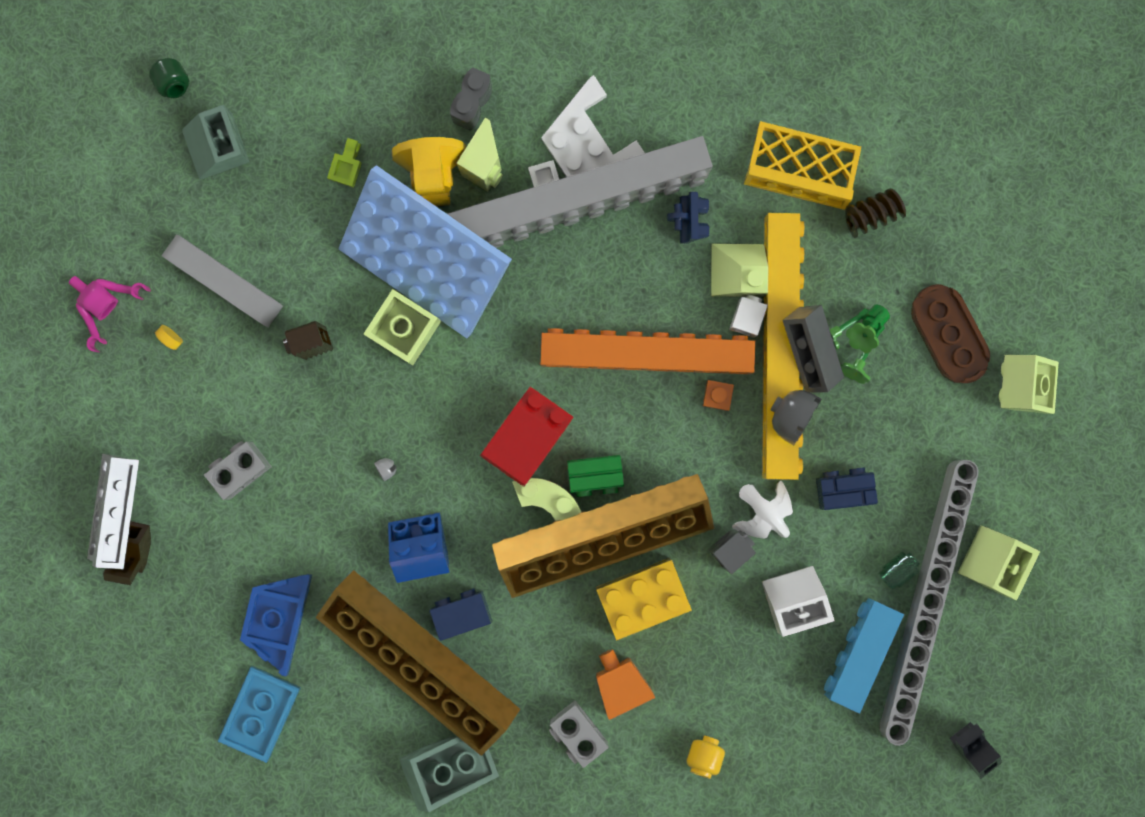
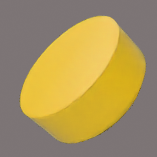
[155,325,183,350]

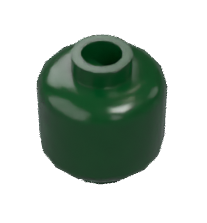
[149,58,190,99]

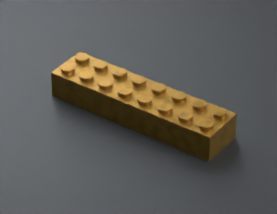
[492,474,715,598]
[315,570,520,756]

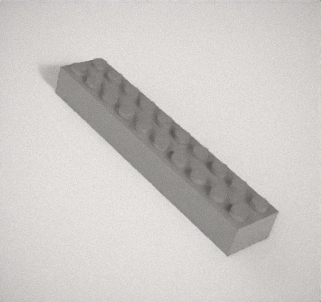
[448,136,713,248]

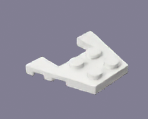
[541,75,645,177]

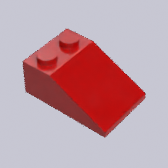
[480,386,574,487]

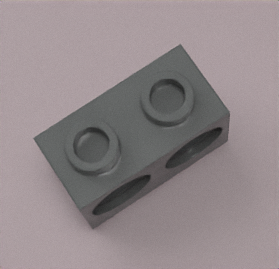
[708,529,756,575]

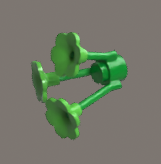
[829,304,890,384]

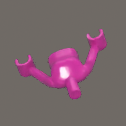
[69,276,151,353]

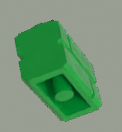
[567,455,624,497]

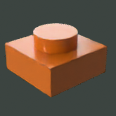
[703,380,734,411]

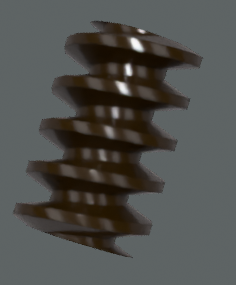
[845,188,906,238]

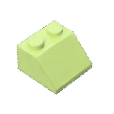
[457,118,503,192]
[999,355,1059,414]

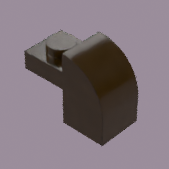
[103,521,151,586]

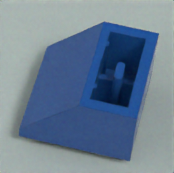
[388,513,450,583]

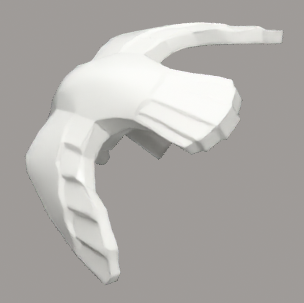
[732,481,793,539]

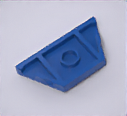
[240,574,312,676]

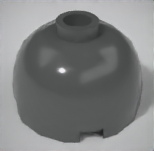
[770,390,822,446]

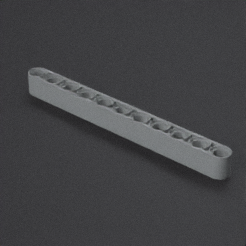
[880,460,979,746]

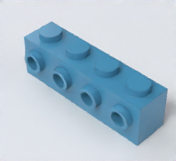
[824,598,904,714]

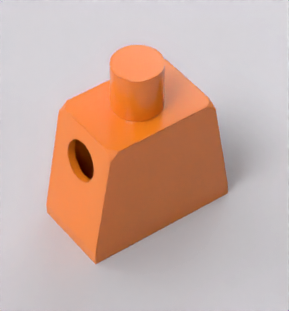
[596,649,655,720]

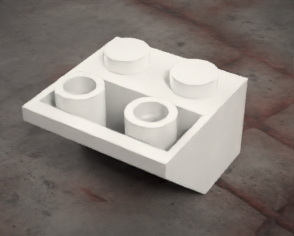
[762,566,835,637]

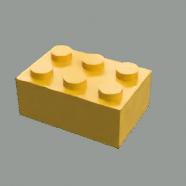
[596,558,692,641]

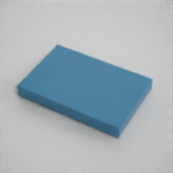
[218,666,301,763]

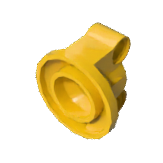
[392,137,466,207]

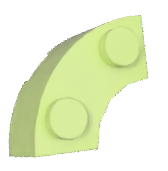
[512,478,582,521]

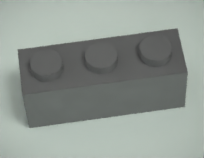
[783,305,844,393]

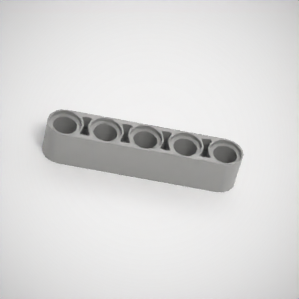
[161,234,283,328]

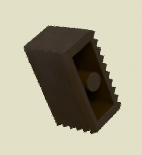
[283,321,333,360]

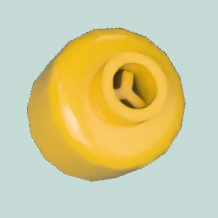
[687,736,725,779]

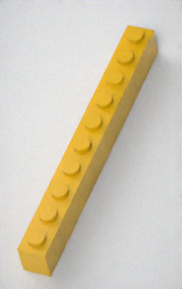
[762,213,805,480]

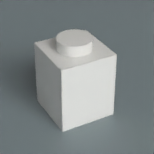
[729,295,767,338]

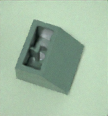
[182,105,250,180]

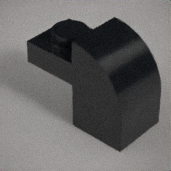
[950,722,1002,779]

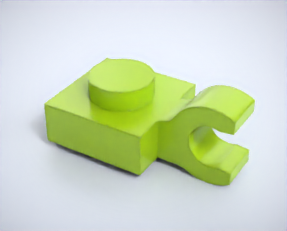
[327,138,362,188]

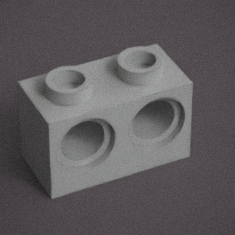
[204,441,272,500]
[549,700,609,768]

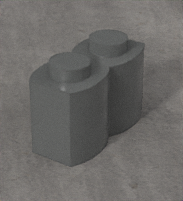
[450,67,492,131]

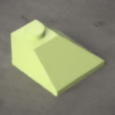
[711,244,768,297]

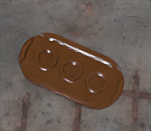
[911,284,990,384]

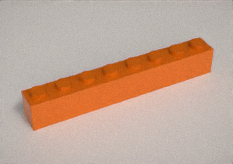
[541,328,755,374]

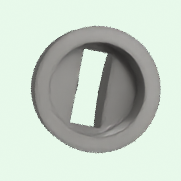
[374,458,396,481]

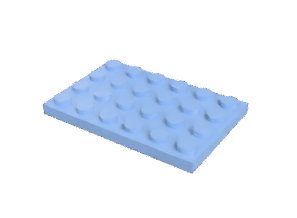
[339,165,512,338]

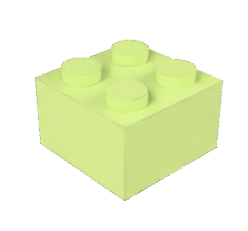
[364,289,441,365]

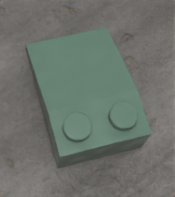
[399,735,499,812]

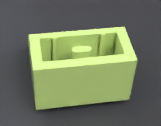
[958,525,1040,600]

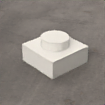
[528,160,559,187]

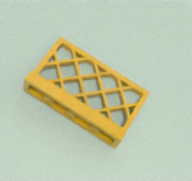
[744,121,861,210]

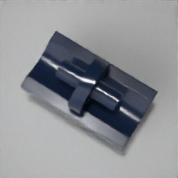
[667,192,709,244]

